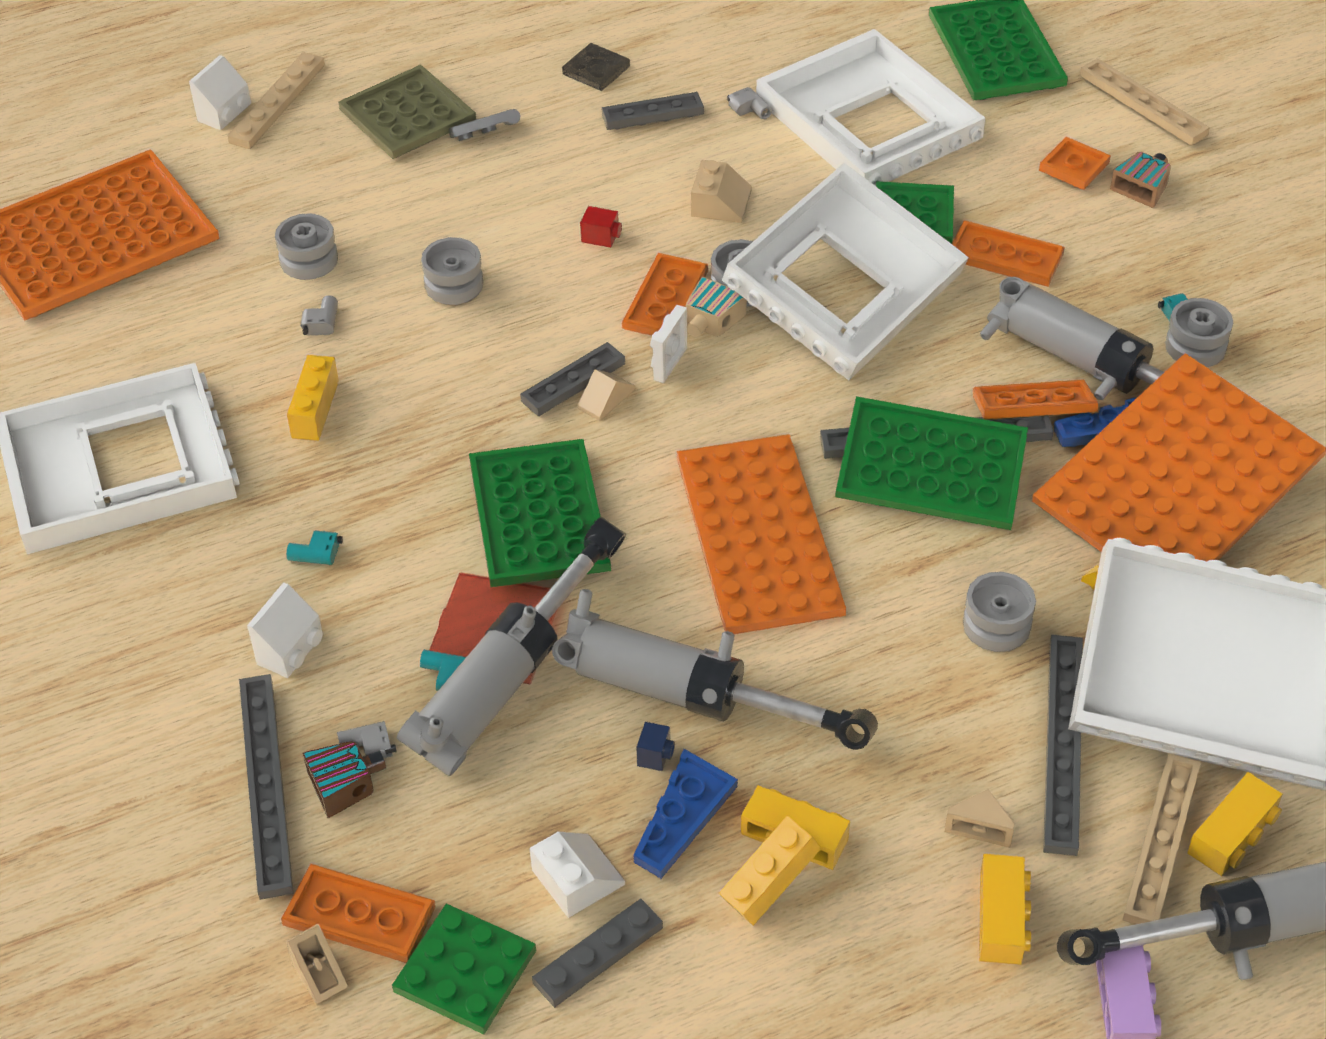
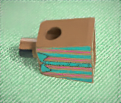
[1110,152,1171,208]

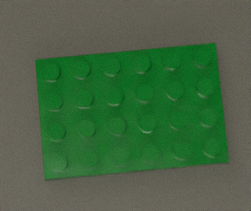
[929,0,1068,101]
[835,396,1028,530]
[469,439,611,587]

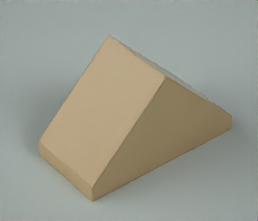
[578,369,635,421]
[944,789,1015,848]
[286,924,348,1004]

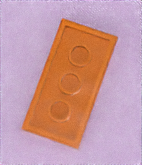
[952,220,1065,287]
[622,253,708,336]
[973,379,1098,420]
[281,863,436,963]

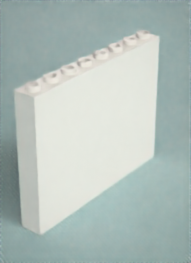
[1068,538,1326,791]

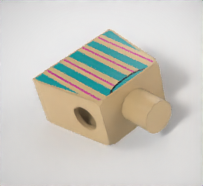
[686,276,747,337]

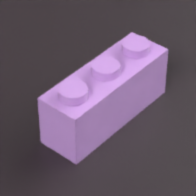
[1096,945,1161,1039]

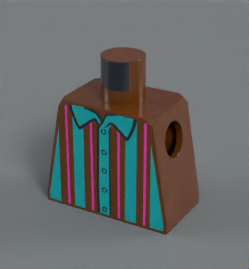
[303,741,386,818]

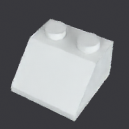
[189,55,251,130]
[247,582,323,678]
[530,832,625,918]

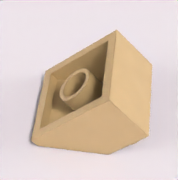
[691,160,752,223]

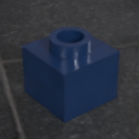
[636,722,675,771]

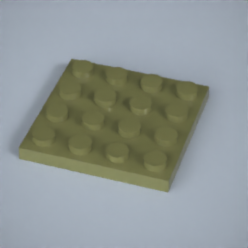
[338,65,476,159]

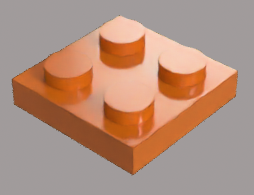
[1039,137,1111,190]

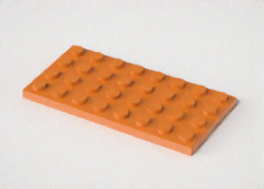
[677,434,846,634]

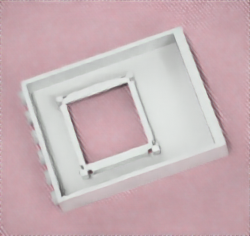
[756,29,985,186]
[722,163,969,380]
[0,363,240,554]

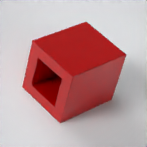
[580,206,622,248]

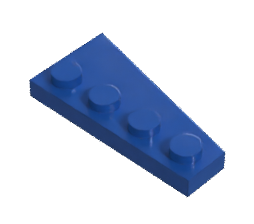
[1054,397,1136,447]
[633,749,738,879]

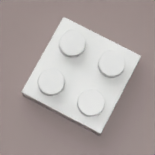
[650,305,687,383]

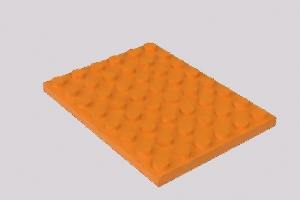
[0,149,220,321]
[1032,353,1326,561]

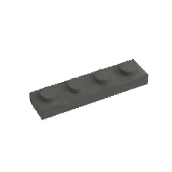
[602,92,704,130]
[520,342,625,417]
[532,899,663,1008]

